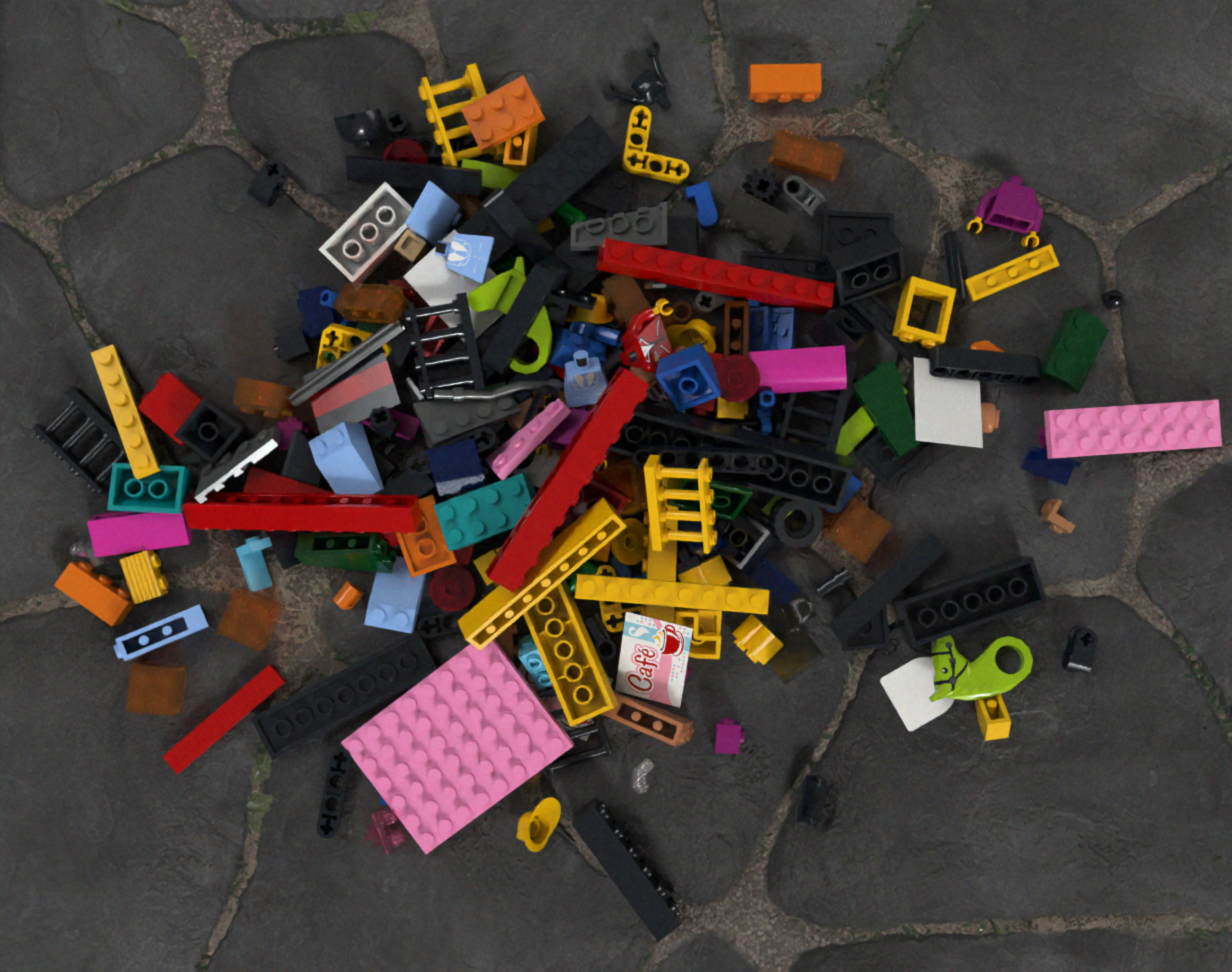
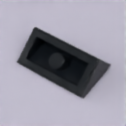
[265,530,302,570]

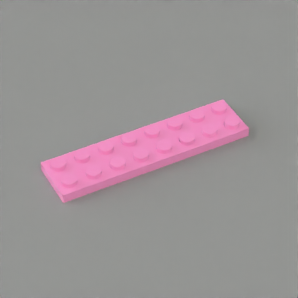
[1044,400,1222,459]

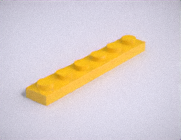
[91,344,161,480]

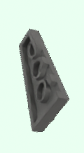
[571,201,667,251]
[413,393,521,447]

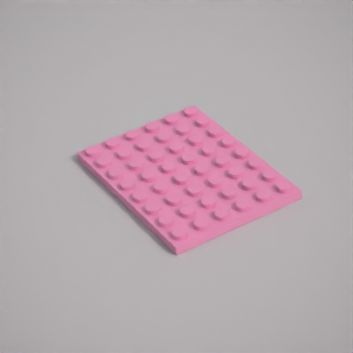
[341,639,574,854]

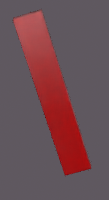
[162,664,286,775]

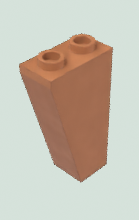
[601,690,694,746]

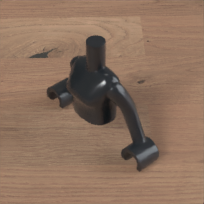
[603,41,672,112]

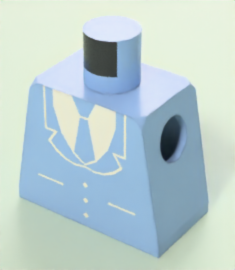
[435,234,495,284]
[564,350,609,408]

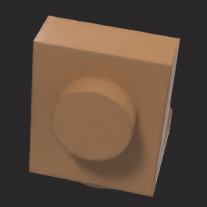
[1040,499,1076,535]

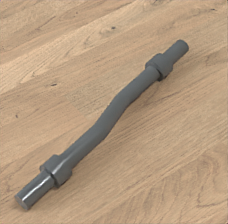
[433,379,564,402]

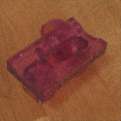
[364,807,406,855]

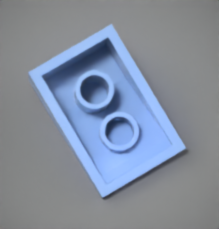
[405,181,463,248]
[309,422,384,494]
[364,556,426,633]

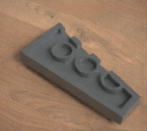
[194,426,281,504]

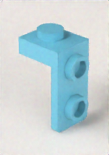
[236,535,273,593]
[518,634,552,689]

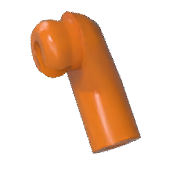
[970,340,1004,352]

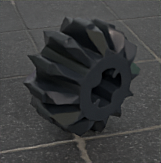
[742,168,782,209]

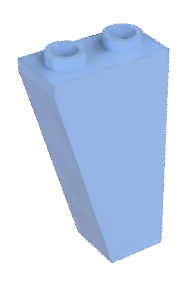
[113,604,209,661]

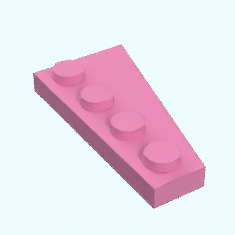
[484,399,572,480]

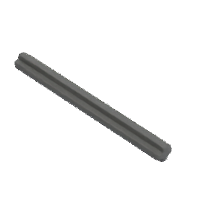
[288,318,405,406]

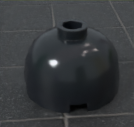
[334,109,383,148]

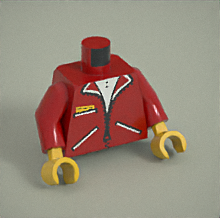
[620,299,674,373]

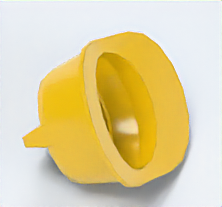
[566,293,613,324]
[665,319,716,353]
[516,797,561,852]

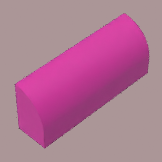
[748,345,847,395]
[87,510,192,557]

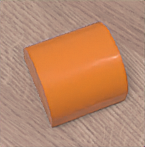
[333,580,364,610]

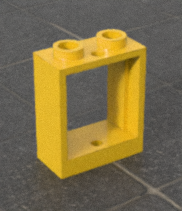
[892,276,956,349]

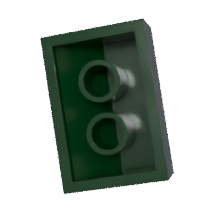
[1040,307,1109,394]
[667,478,753,520]

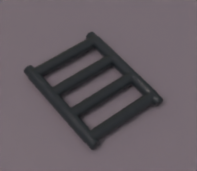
[535,687,613,776]

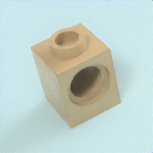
[394,229,430,265]

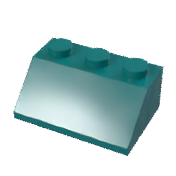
[107,463,193,514]

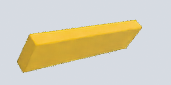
[964,244,1060,302]

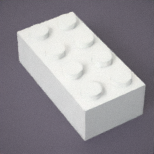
[319,182,413,287]

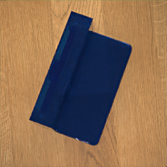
[1021,446,1081,486]
[749,558,801,606]

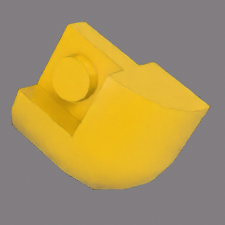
[674,607,722,659]

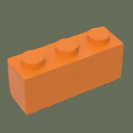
[748,63,822,103]
[54,561,134,626]

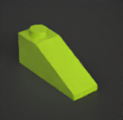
[461,159,522,193]

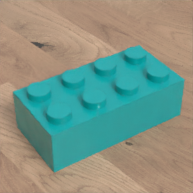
[434,473,536,551]

